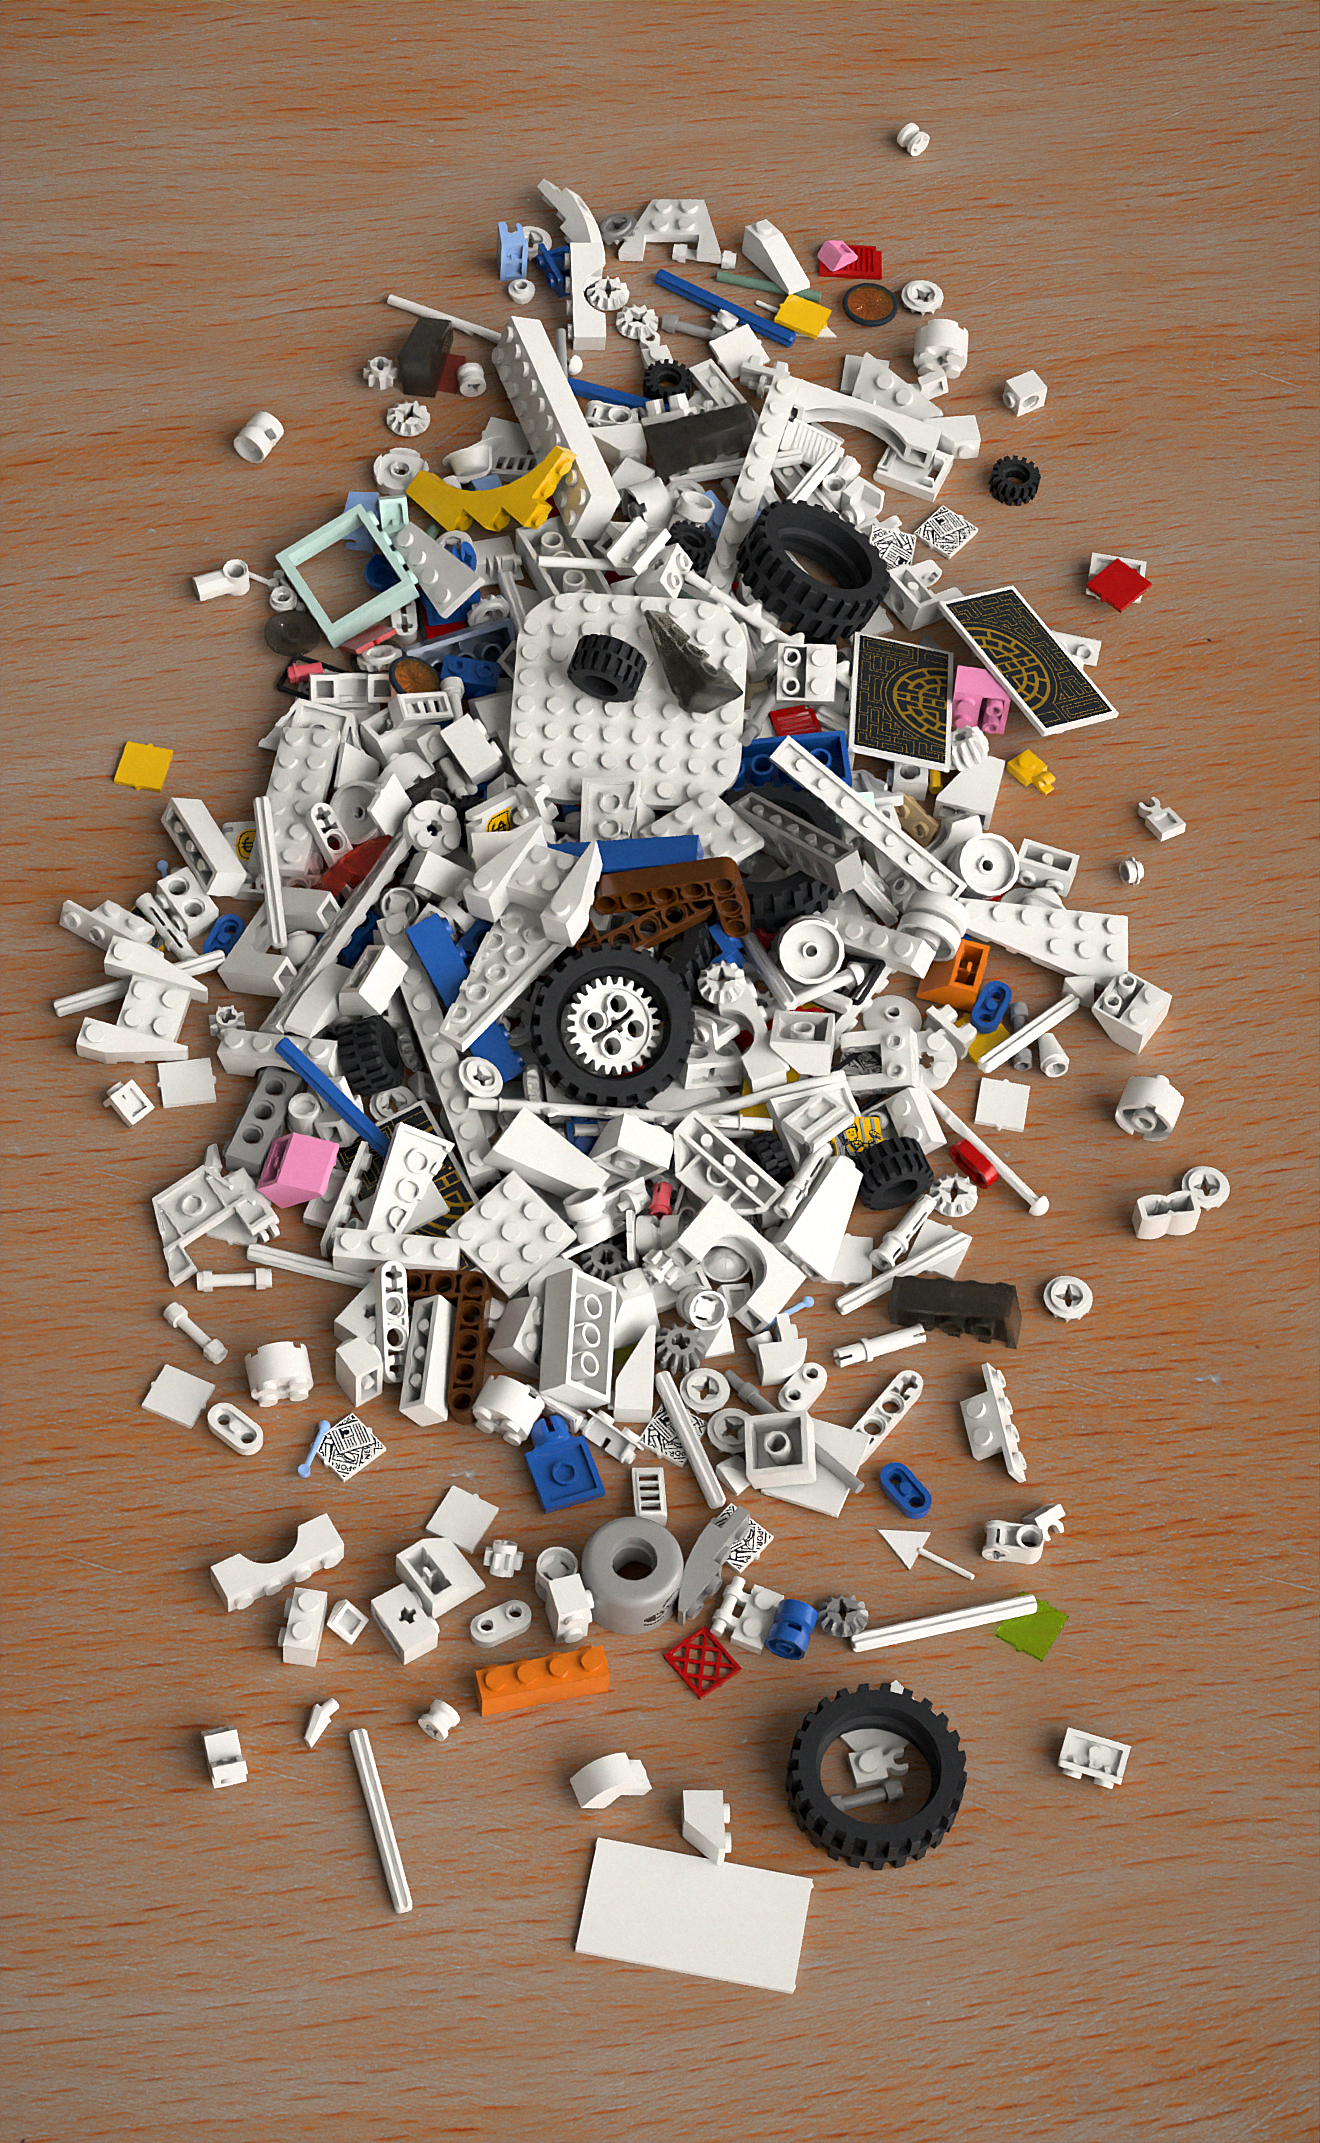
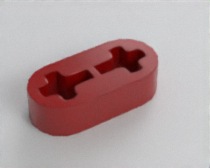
[949,1139,999,1189]

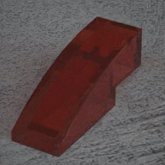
[310,834,393,898]

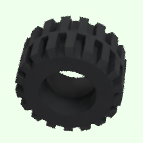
[567,634,647,703]
[338,1015,404,1097]
[854,1136,934,1211]

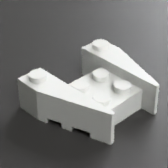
[463,823,603,948]
[76,935,208,1064]

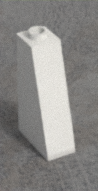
[482,1107,610,1199]
[771,1155,863,1282]

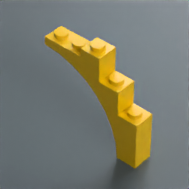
[405,445,577,532]

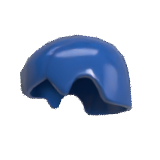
[364,549,407,593]

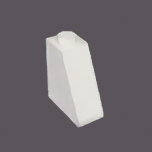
[933,756,1006,830]

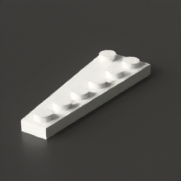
[580,776,641,937]

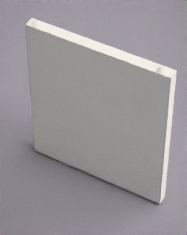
[761,1417,871,1518]

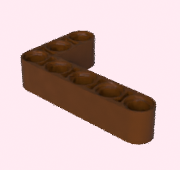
[593,856,751,938]
[571,899,714,955]
[406,1269,492,1425]

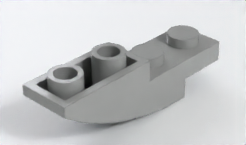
[677,1505,751,1626]

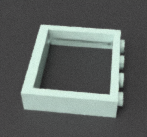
[275,503,420,649]

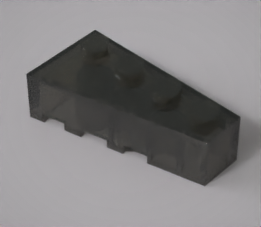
[644,402,756,483]
[888,1275,1022,1350]

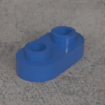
[203,914,245,957]
[970,981,1012,1034]
[879,1462,932,1519]

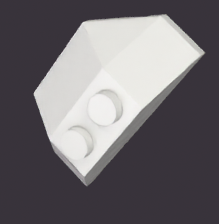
[673,1109,785,1216]

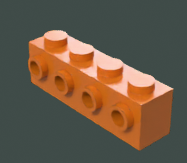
[474,1645,610,1717]

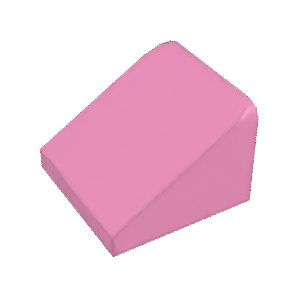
[817,240,858,271]

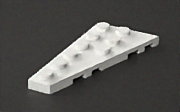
[956,897,1128,990]
[438,902,567,1052]

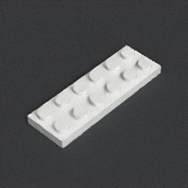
[247,727,341,878]

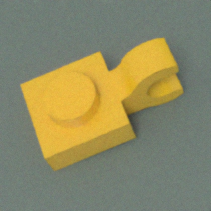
[1006,749,1055,795]

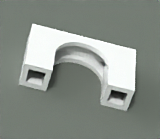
[218,886,341,998]
[664,1194,807,1336]

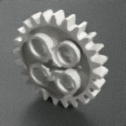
[563,976,660,1076]

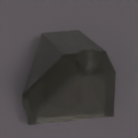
[644,609,744,714]

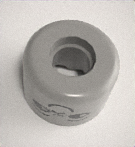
[580,1516,684,1635]

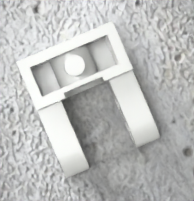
[883,560,965,631]
[841,1026,919,1097]

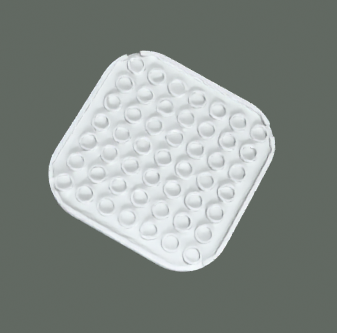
[509,593,747,811]

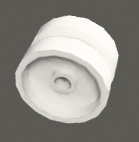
[330,781,388,847]
[946,833,1020,901]
[896,890,971,962]
[777,914,844,984]

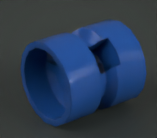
[765,1599,818,1660]

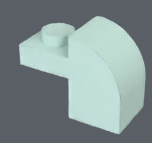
[378,494,409,550]

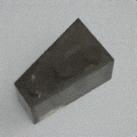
[397,317,454,398]

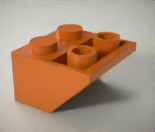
[916,939,991,1012]

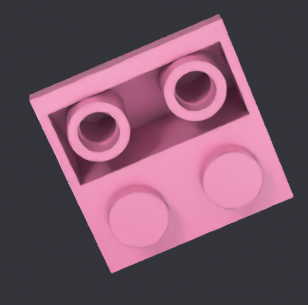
[951,665,1011,734]
[256,1133,340,1209]

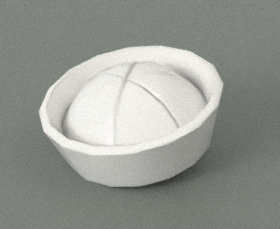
[699,1246,750,1285]

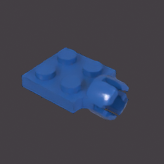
[524,1416,605,1514]

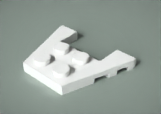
[618,199,721,262]
[152,1165,276,1287]

